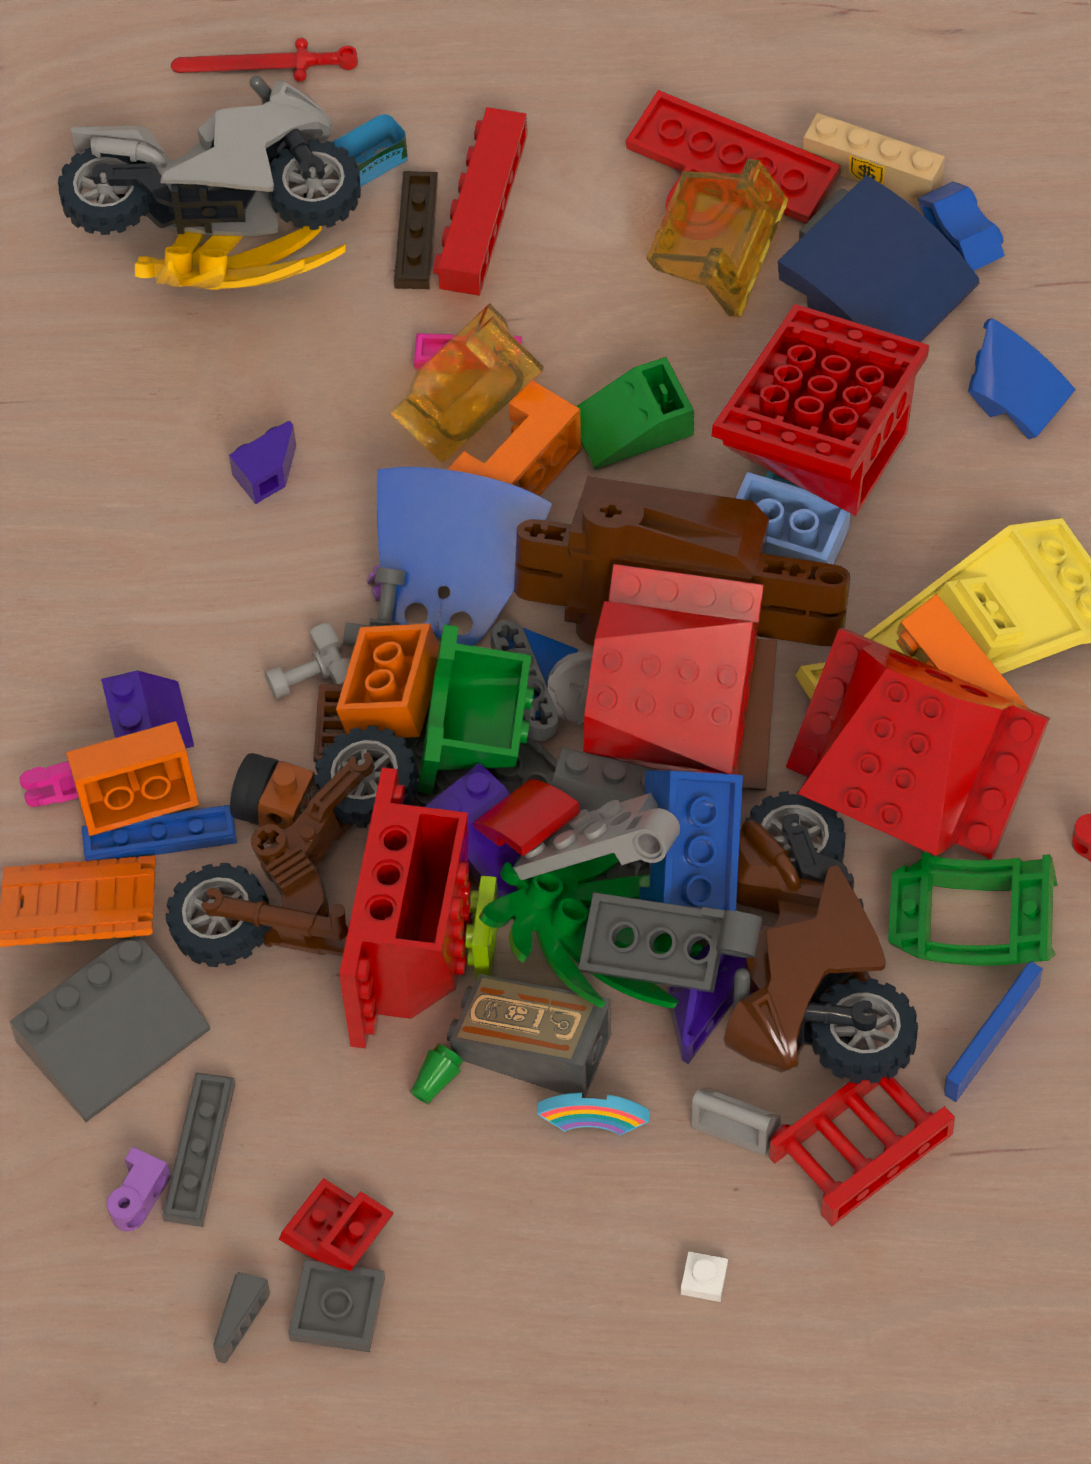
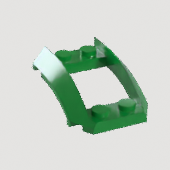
[888,852,1058,966]

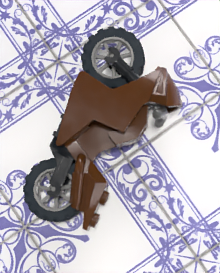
[724,791,918,1084]

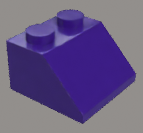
[101,670,194,748]

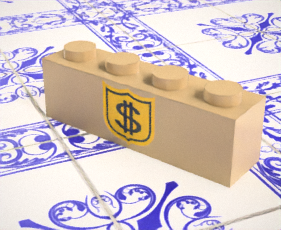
[803,113,945,204]

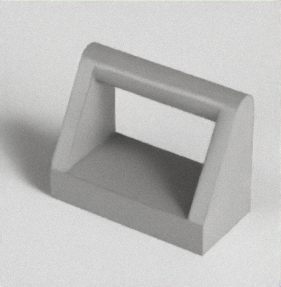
[692,1088,781,1156]

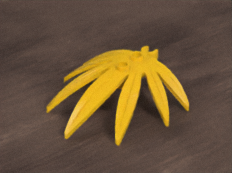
[135,226,346,290]

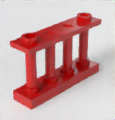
[769,1076,955,1227]

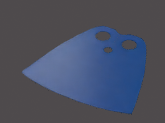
[377,467,552,646]

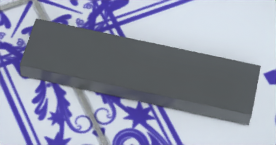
[162,1073,235,1227]

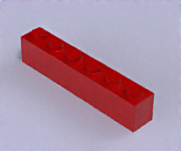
[433,107,528,296]

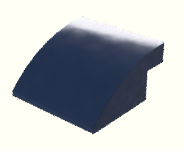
[777,175,980,342]

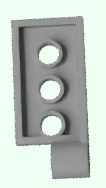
[513,793,680,880]

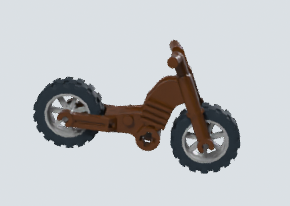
[166,726,419,967]

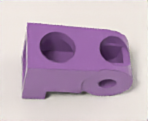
[107,1146,171,1232]

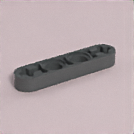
[490,621,558,741]

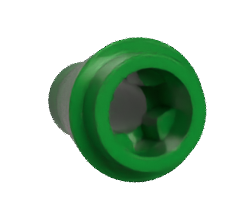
[410,1044,463,1105]

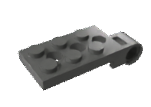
[578,892,763,993]

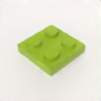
[466,876,498,981]

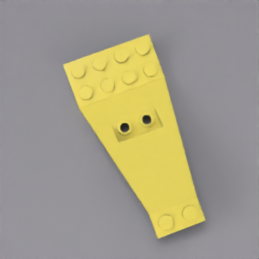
[795,518,1091,700]

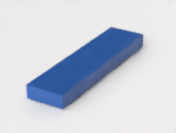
[81,805,237,861]
[944,961,1043,1102]

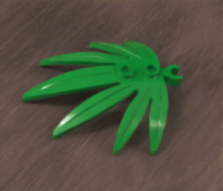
[479,853,703,1008]

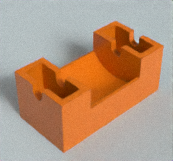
[447,379,582,496]

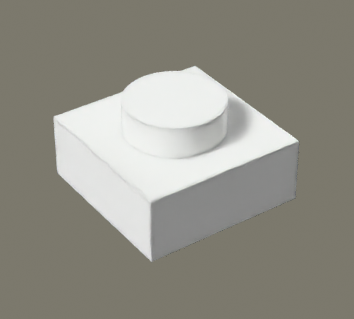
[681,1252,728,1302]

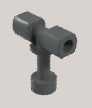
[343,567,406,646]

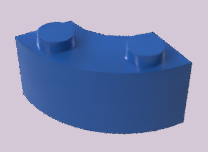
[918,181,1005,271]

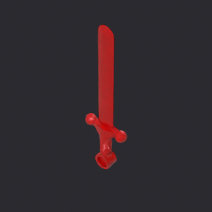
[171,38,358,82]

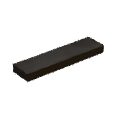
[394,171,438,289]

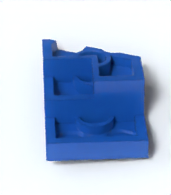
[968,318,1076,439]

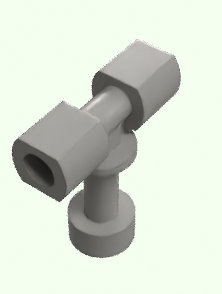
[264,623,350,699]

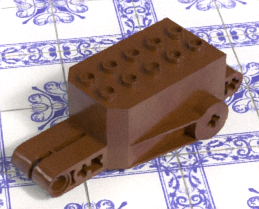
[514,476,850,647]

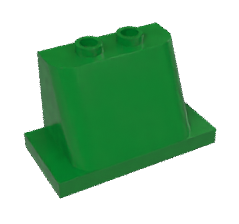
[417,624,534,794]

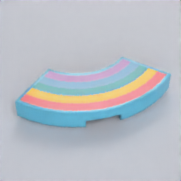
[537,1093,650,1135]

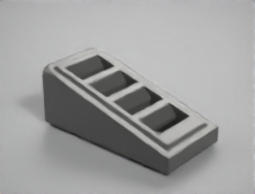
[213,1272,270,1363]

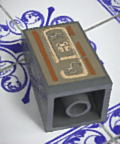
[447,974,612,1098]

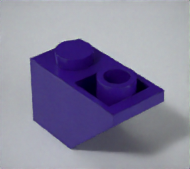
[229,420,296,504]

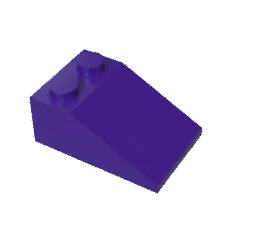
[425,763,521,898]

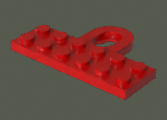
[626,90,841,241]

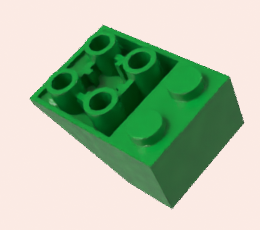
[576,357,694,470]

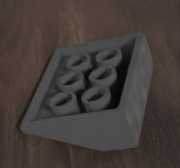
[9,935,210,1122]

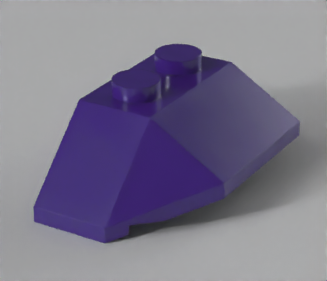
[669,927,762,1064]

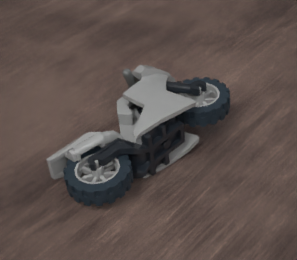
[58,75,361,236]

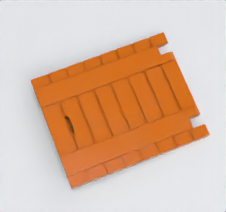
[0,855,156,947]

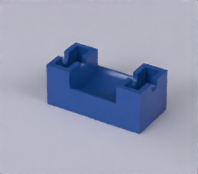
[639,771,743,911]

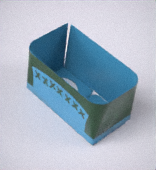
[332,114,408,186]

